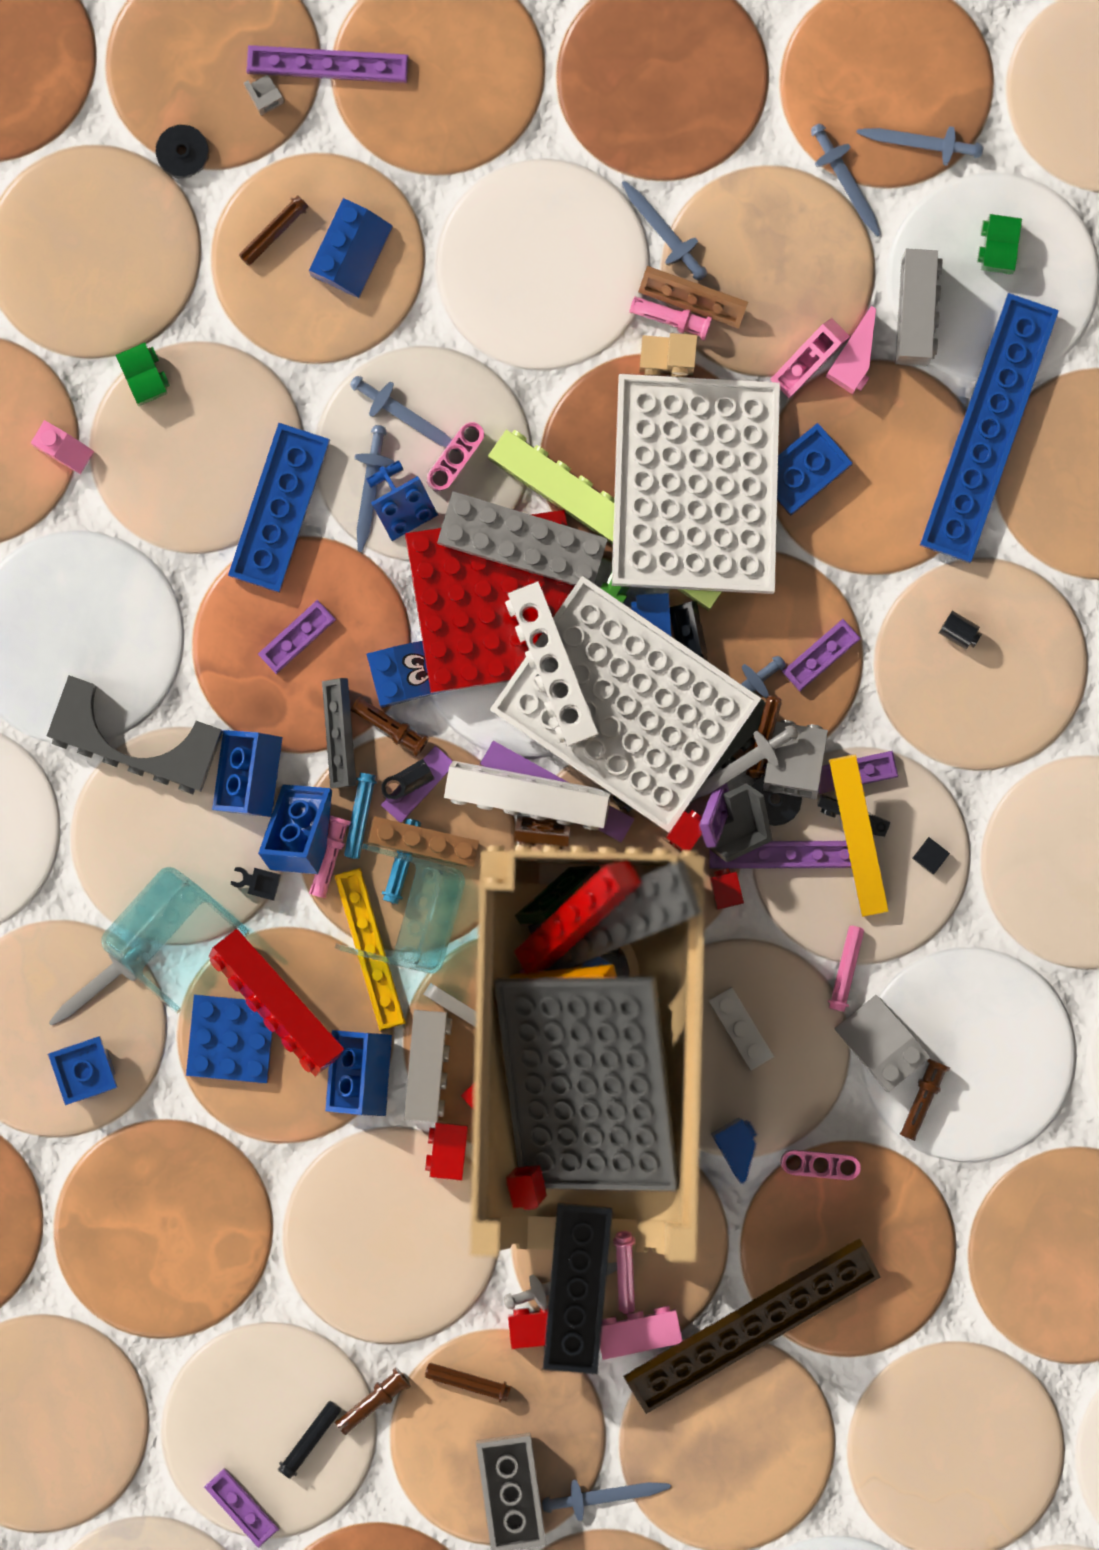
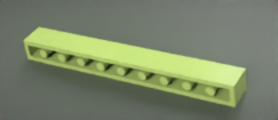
[488,429,723,611]

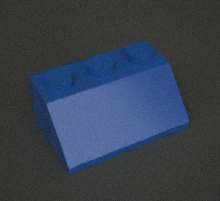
[309,198,393,298]
[212,730,283,817]
[325,1030,392,1116]
[711,1118,758,1184]

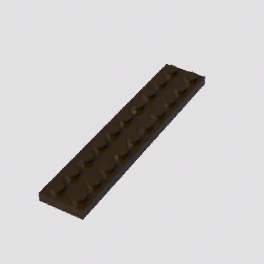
[623,1238,881,1414]

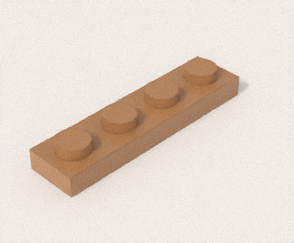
[638,266,748,329]
[368,816,479,868]

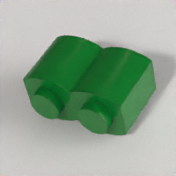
[977,214,1022,275]
[116,342,170,407]

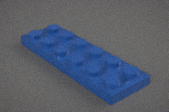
[228,423,330,593]

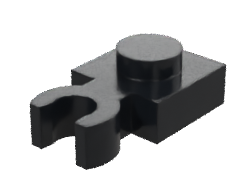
[231,867,281,901]

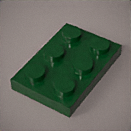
[515,865,602,925]

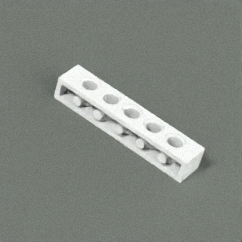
[505,582,598,748]

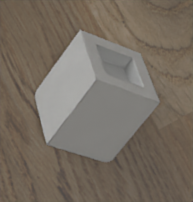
[244,75,284,115]

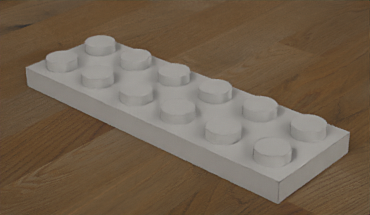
[437,491,607,586]

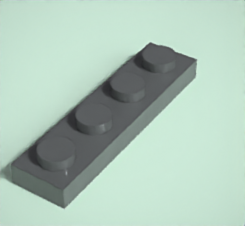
[322,678,356,789]

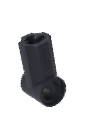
[381,759,435,803]

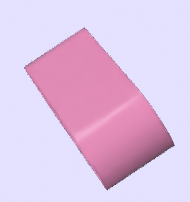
[427,422,484,491]
[780,1150,861,1180]

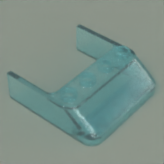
[335,843,465,973]
[101,867,249,1014]

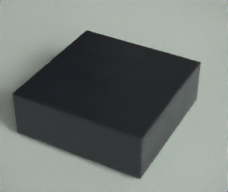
[912,837,950,875]

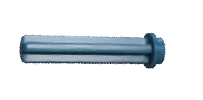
[344,773,378,859]
[382,819,421,904]

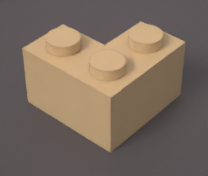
[639,333,697,378]

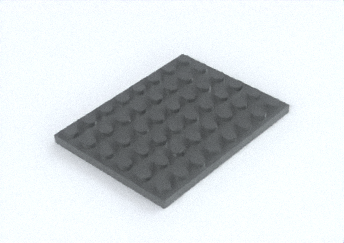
[494,978,679,1191]

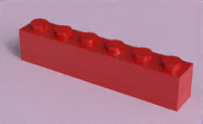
[513,860,642,975]
[208,928,344,1077]

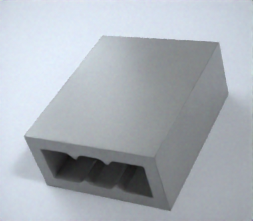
[763,720,828,799]

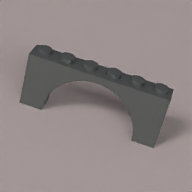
[47,675,223,794]

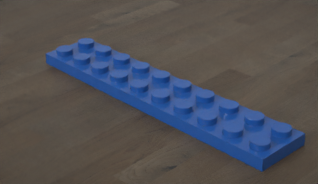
[919,293,1059,563]

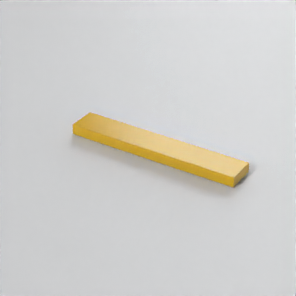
[829,754,889,917]
[334,868,406,1031]

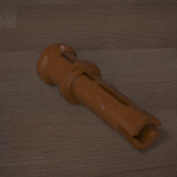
[351,696,429,757]
[900,1058,950,1141]
[335,1367,411,1435]

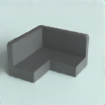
[710,783,773,862]

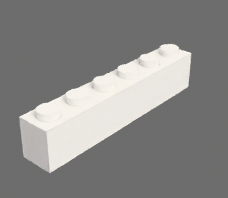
[444,761,611,830]

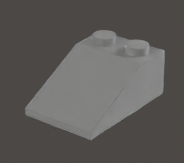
[835,995,931,1092]

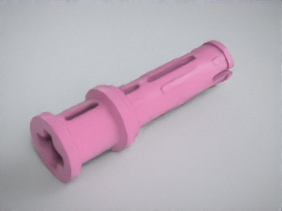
[629,296,712,341]
[309,815,351,898]

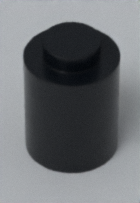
[939,610,982,650]

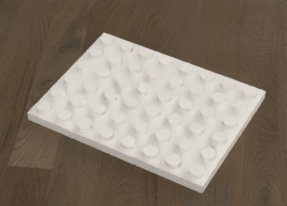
[612,374,780,594]
[490,576,761,833]

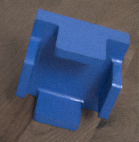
[48,1036,118,1105]

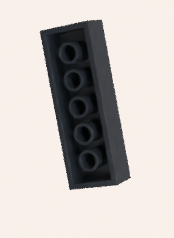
[543,1203,612,1375]

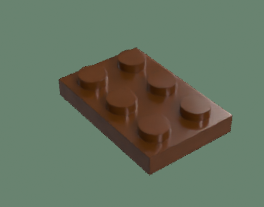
[514,815,570,850]

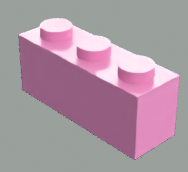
[600,1306,682,1360]

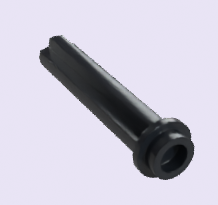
[278,1401,341,1479]

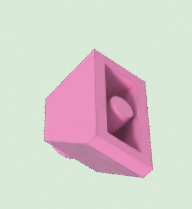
[31,420,94,474]

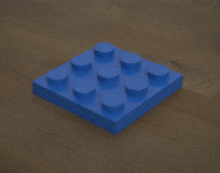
[186,995,273,1083]

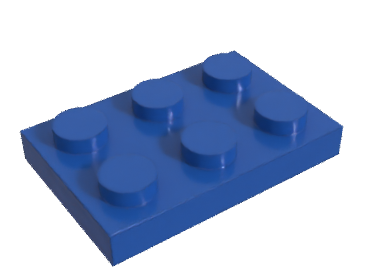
[777,423,852,516]

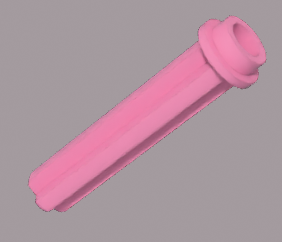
[828,926,864,1012]
[613,1231,635,1314]

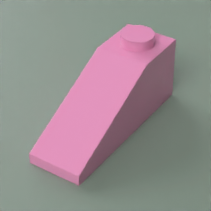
[826,306,876,395]
[770,318,850,398]

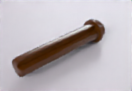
[239,195,309,265]
[745,696,782,778]
[425,1363,511,1403]

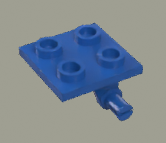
[366,460,438,541]

